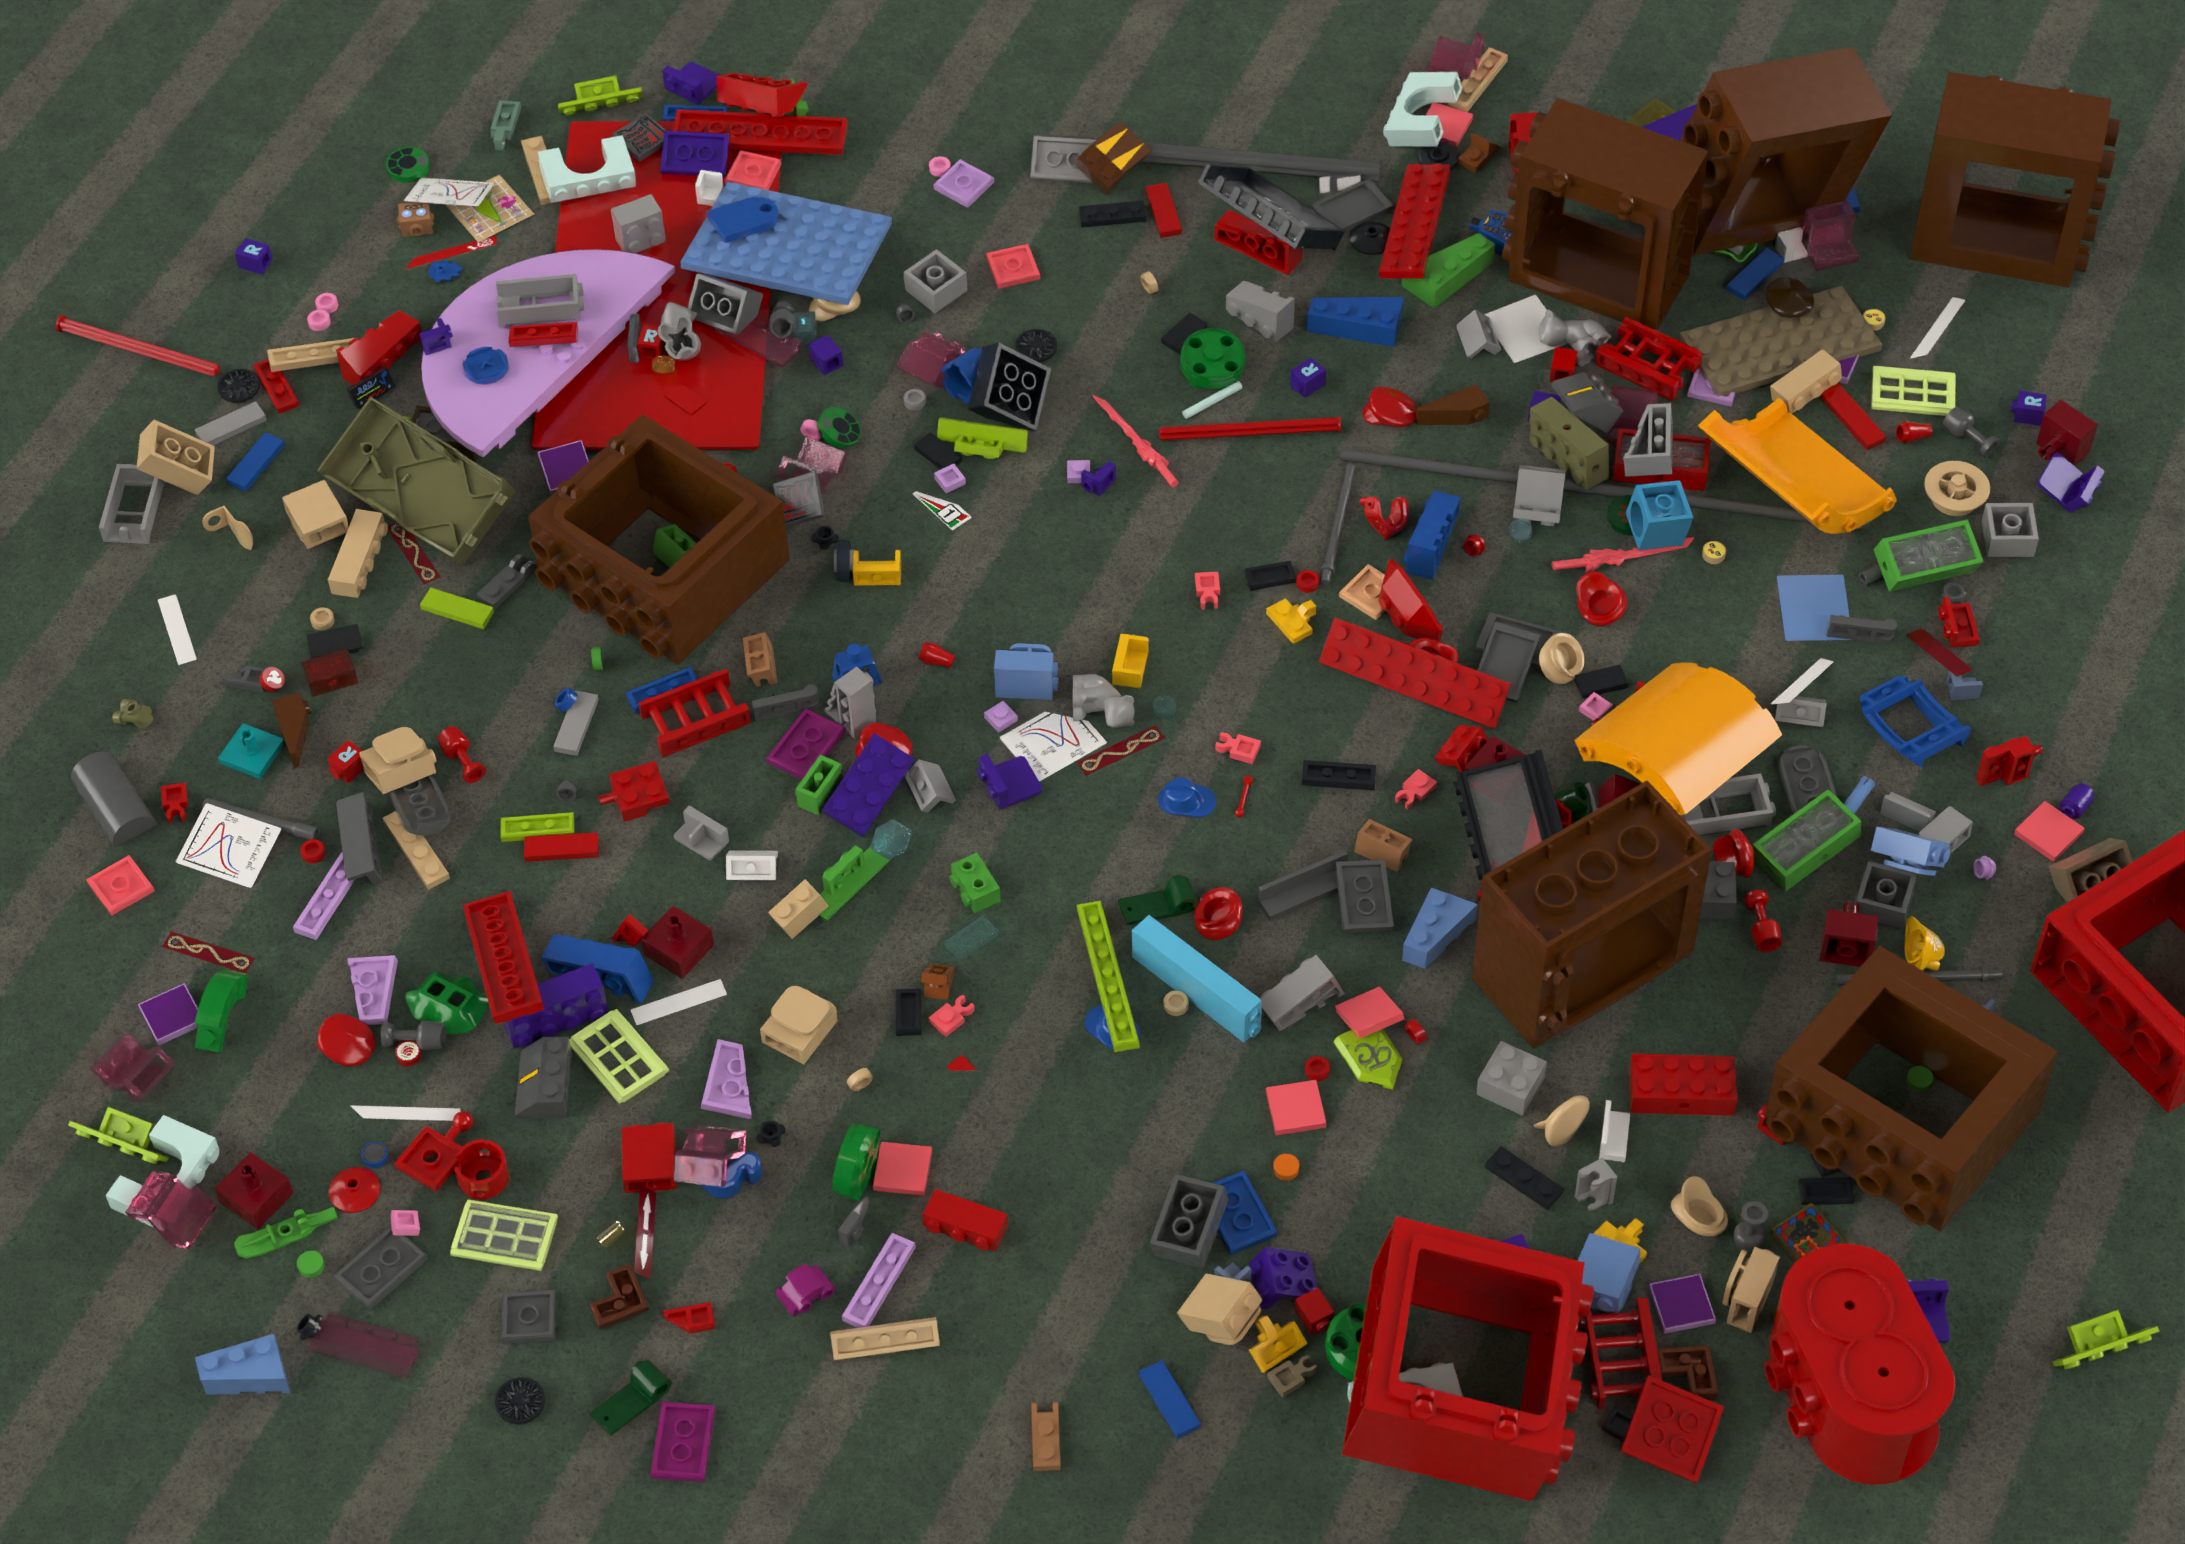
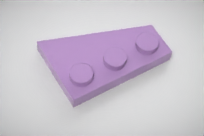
[347,955,398,1025]
[701,1039,752,1119]

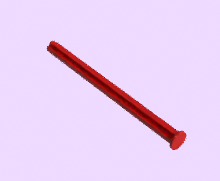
[56,315,220,377]
[1159,415,1341,441]

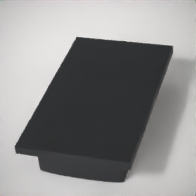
[307,624,363,661]

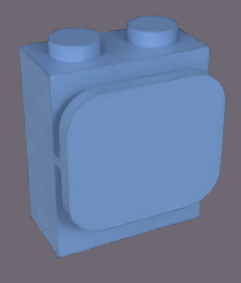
[994,643,1059,700]
[1871,827,1950,876]
[1578,1233,1640,1313]

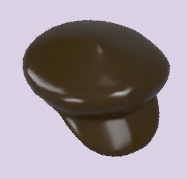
[1765,277,1814,318]

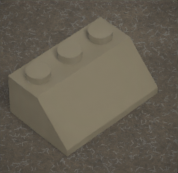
[2049,838,2133,903]

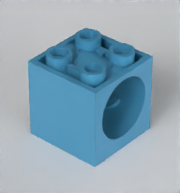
[1626,480,1693,550]

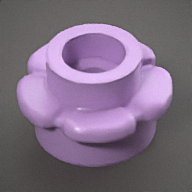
[1974,856,1996,880]

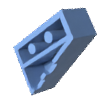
[1402,888,1478,969]
[195,1334,290,1394]

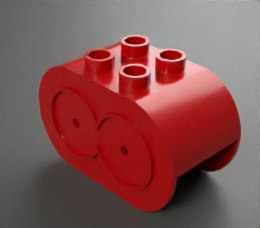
[1764,1244,1955,1485]

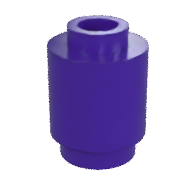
[2060,783,2094,819]

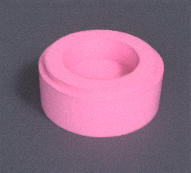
[929,157,951,177]
[315,293,338,314]
[307,310,331,331]
[800,420,823,440]

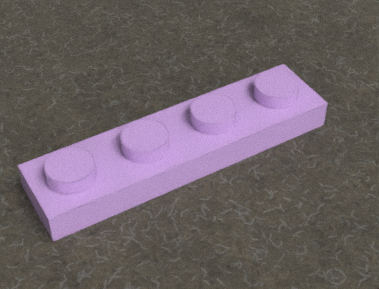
[293,852,355,940]
[842,1233,916,1328]

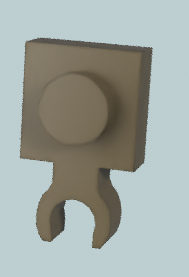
[1267,1355,1316,1398]

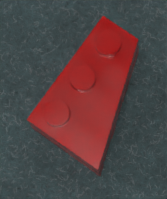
[1508,112,1537,175]

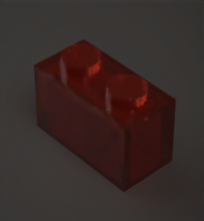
[301,649,358,697]

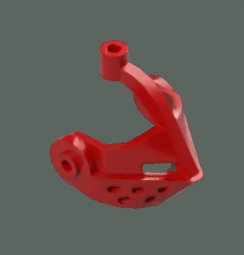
[1360,496,1409,541]

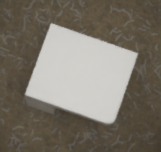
[695,170,724,206]
[1775,227,1808,263]

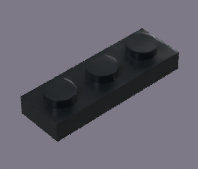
[1079,201,1146,228]
[1302,760,1376,790]
[1485,1146,1564,1210]

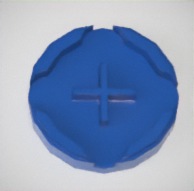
[463,347,509,384]

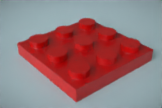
[1619,1375,1724,1483]

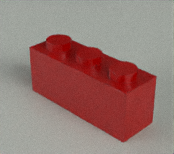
[923,1189,1008,1252]

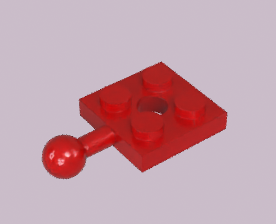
[394,1111,473,1192]

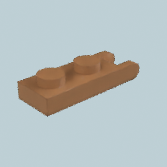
[1031,1402,1061,1471]

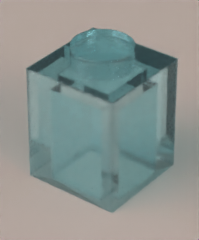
[793,312,817,347]
[870,819,912,860]

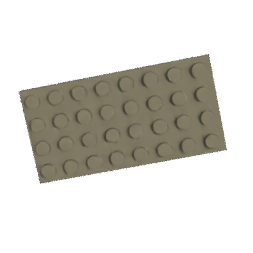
[1679,286,1882,397]

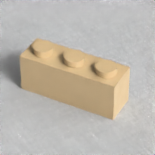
[1770,349,1842,414]

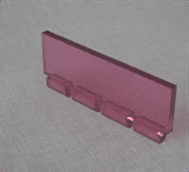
[713,317,802,368]
[309,1313,419,1378]

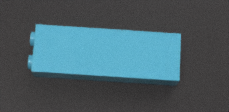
[1132,915,1262,1043]

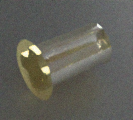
[596,1219,627,1249]

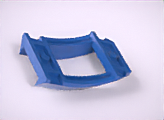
[1860,676,1971,768]

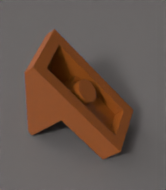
[1458,134,1500,173]
[921,963,955,1000]

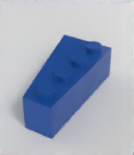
[1307,297,1404,347]
[1403,491,1461,580]
[541,934,654,1004]

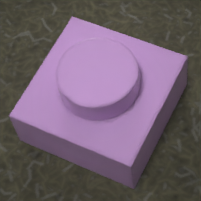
[1067,460,1090,483]
[934,464,966,493]
[984,701,1018,733]

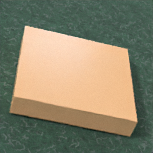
[1339,564,1386,620]

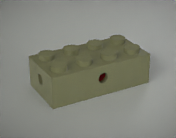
[1529,397,1609,490]

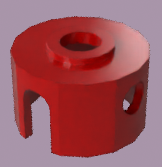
[454,1139,509,1200]

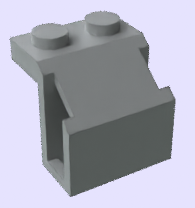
[1513,465,1566,526]

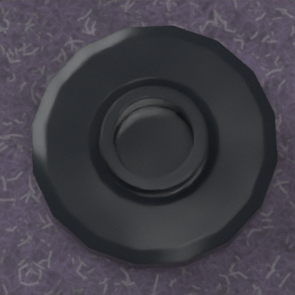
[1418,142,1459,170]
[1015,329,1057,363]
[218,369,260,403]
[495,1377,545,1424]

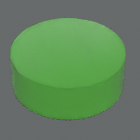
[591,646,603,671]
[1906,1066,1933,1092]
[297,1251,325,1278]

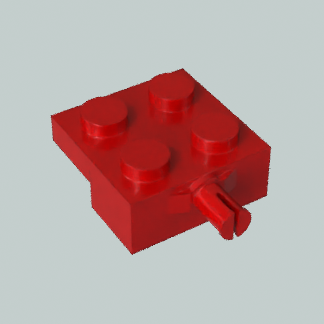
[1976,736,2043,786]
[598,761,670,822]

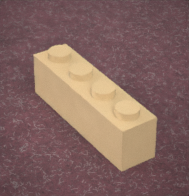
[328,509,388,598]

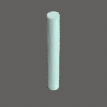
[1182,381,1242,419]

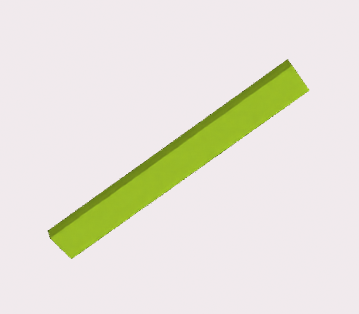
[1077,901,1140,1052]

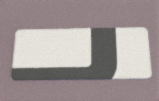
[1319,172,1361,193]

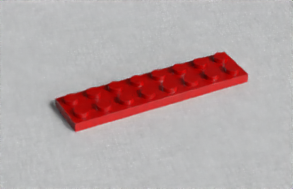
[673,109,848,155]
[1379,164,1451,279]
[1319,617,1512,729]
[463,891,545,1024]

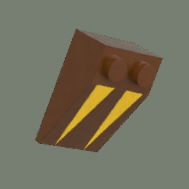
[1075,121,1152,195]

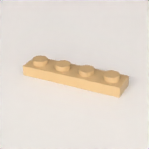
[1448,47,1508,112]
[521,136,551,205]
[267,338,354,372]
[382,811,450,890]
[830,1317,940,1360]

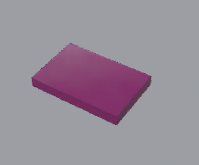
[766,708,846,780]
[650,1402,716,1482]

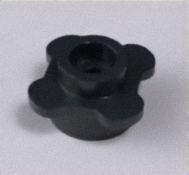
[811,526,839,550]
[756,1121,786,1147]
[297,1313,322,1341]

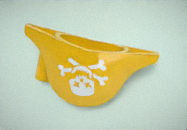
[1904,916,1945,971]

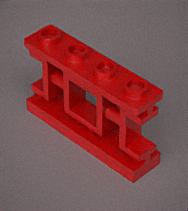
[1596,317,1702,402]

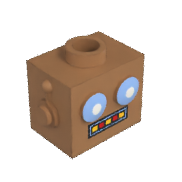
[397,202,435,237]

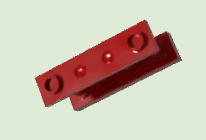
[639,669,751,757]
[1579,1297,1662,1410]

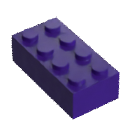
[503,963,608,1049]

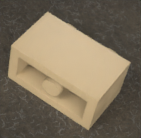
[768,879,829,939]

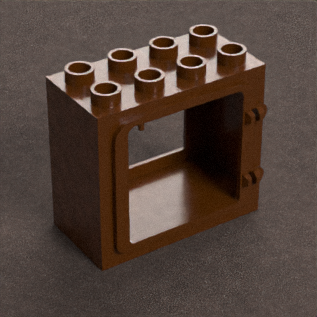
[1680,47,1892,256]
[1910,71,2121,288]
[1502,98,1708,330]
[528,414,790,665]
[1472,780,1712,1049]
[1764,945,2058,1232]

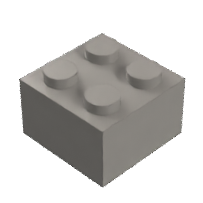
[611,194,666,254]
[904,249,967,313]
[1982,503,2039,557]
[1476,1041,1547,1116]

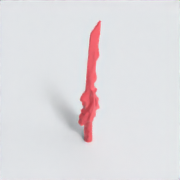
[1093,395,1179,488]
[1552,537,1694,572]

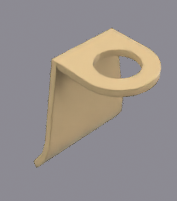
[202,506,253,550]

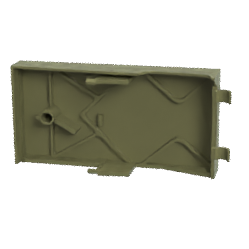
[317,397,516,566]

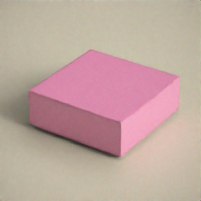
[1579,692,1613,721]
[390,1210,420,1236]

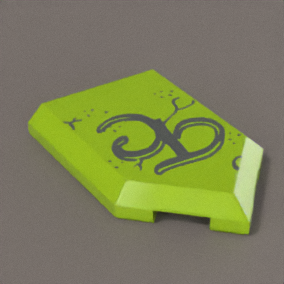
[1333,1029,1403,1090]

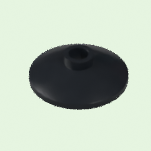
[1350,221,1390,255]

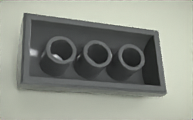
[71,751,158,848]

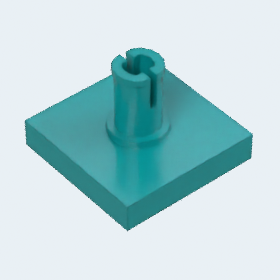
[218,723,285,779]

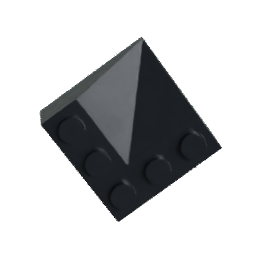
[968,343,1051,431]

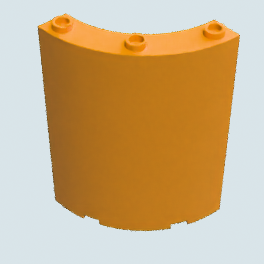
[1698,398,1897,534]
[1574,662,1782,815]

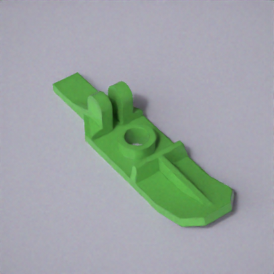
[234,1207,338,1259]

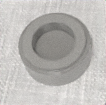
[903,389,926,411]

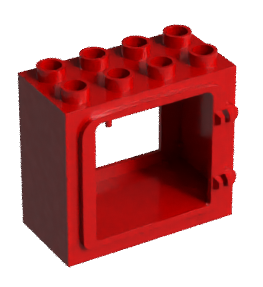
[2030,831,2185,1113]
[1341,1216,1594,1501]

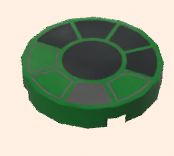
[386,147,430,183]
[817,407,861,449]

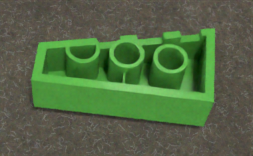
[1401,233,1495,308]

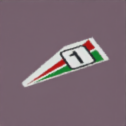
[913,491,972,530]

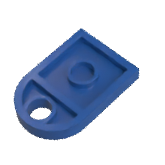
[707,197,778,243]

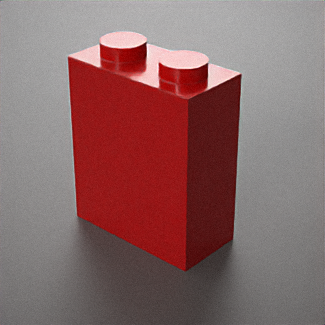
[622,1122,677,1193]

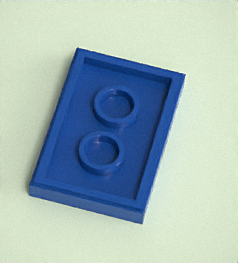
[1213,1170,1278,1255]

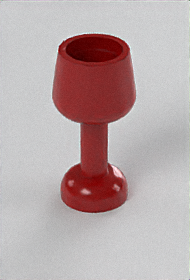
[437,726,486,784]
[1743,890,1782,952]

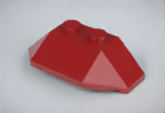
[1378,559,1444,641]

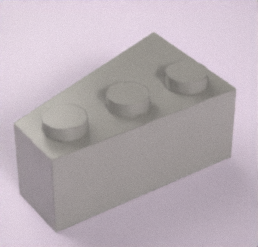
[1226,281,1295,343]
[1623,403,1673,476]
[824,666,876,739]
[1260,955,1345,1031]

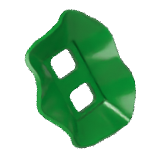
[405,971,489,1034]

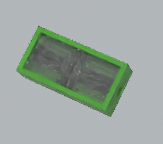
[1873,519,1984,592]
[1753,789,1861,892]

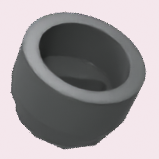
[896,304,915,324]
[557,780,577,801]

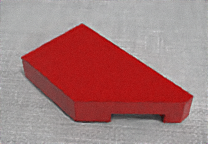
[611,914,648,946]
[663,1302,716,1334]

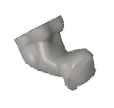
[657,302,701,361]
[1539,310,1611,367]
[1073,674,1135,728]

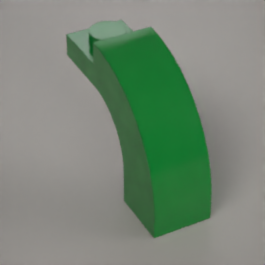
[195,969,249,1052]

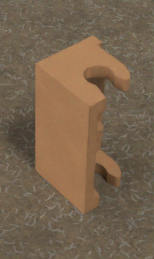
[743,632,778,687]
[1354,819,1412,872]

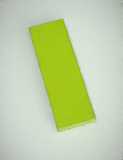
[420,587,494,629]
[501,812,575,842]

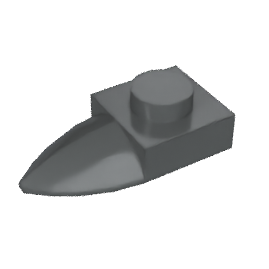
[838,1197,869,1247]

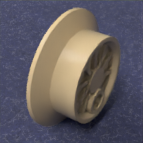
[1924,461,1990,516]

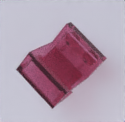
[1427,32,1486,80]
[1802,200,1859,271]
[897,332,964,389]
[1606,386,1658,443]
[776,436,848,494]
[90,1033,176,1103]
[674,1126,746,1187]
[125,1171,217,1249]

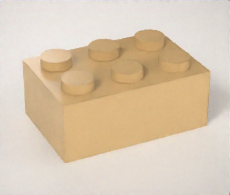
[137,420,215,495]

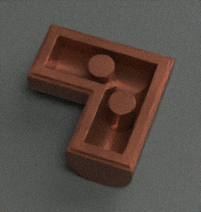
[590,1263,649,1330]
[1657,1345,1718,1401]

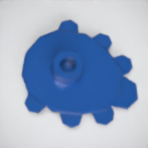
[428,260,462,283]

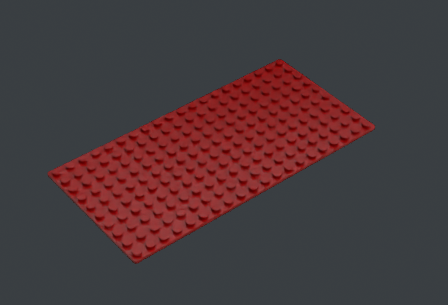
[532,121,782,450]

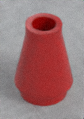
[1896,421,1932,444]
[919,641,956,669]

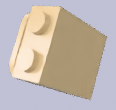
[282,480,349,549]
[359,727,437,794]
[760,986,838,1064]
[1722,1247,1780,1333]
[1177,1273,1262,1345]

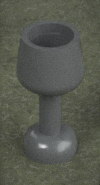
[769,300,796,338]
[1943,406,2000,458]
[381,1020,447,1051]
[1734,1201,1768,1255]

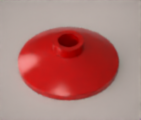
[329,1167,381,1213]

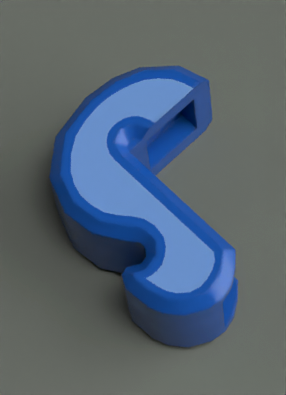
[697,1152,763,1199]

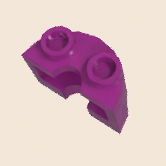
[776,1263,837,1317]

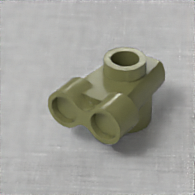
[112,699,153,729]

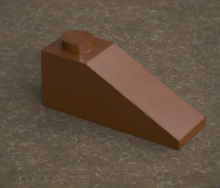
[1416,384,1490,425]
[272,692,311,768]

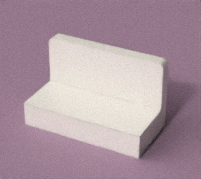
[726,850,778,880]
[1599,1100,1630,1162]

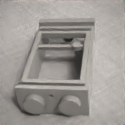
[496,274,584,328]
[99,464,166,544]
[1680,774,1776,835]

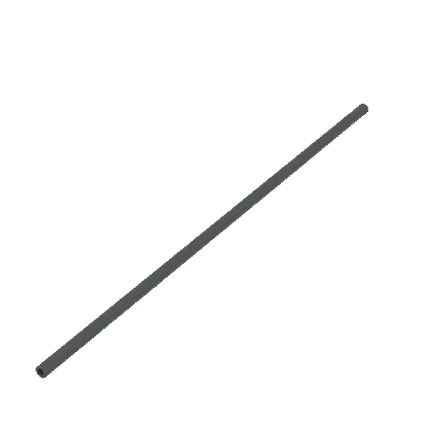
[1340,449,1870,531]

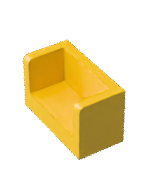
[853,550,901,585]
[1112,634,1149,688]

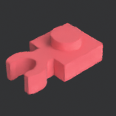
[1195,572,1220,610]
[1215,732,1261,765]
[1395,769,1437,810]
[929,995,975,1037]

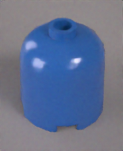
[941,348,982,404]

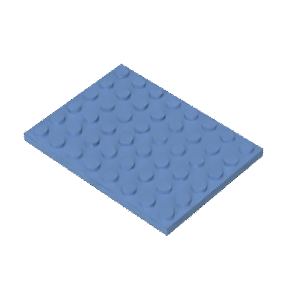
[681,182,892,305]

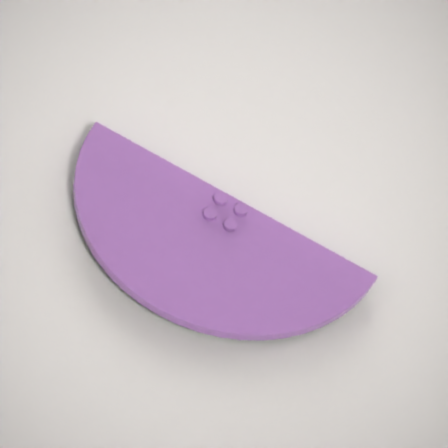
[421,250,675,457]

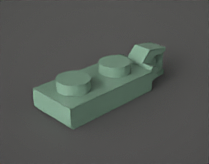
[490,100,521,151]

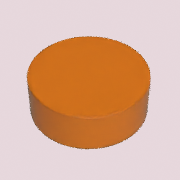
[1273,1154,1299,1181]

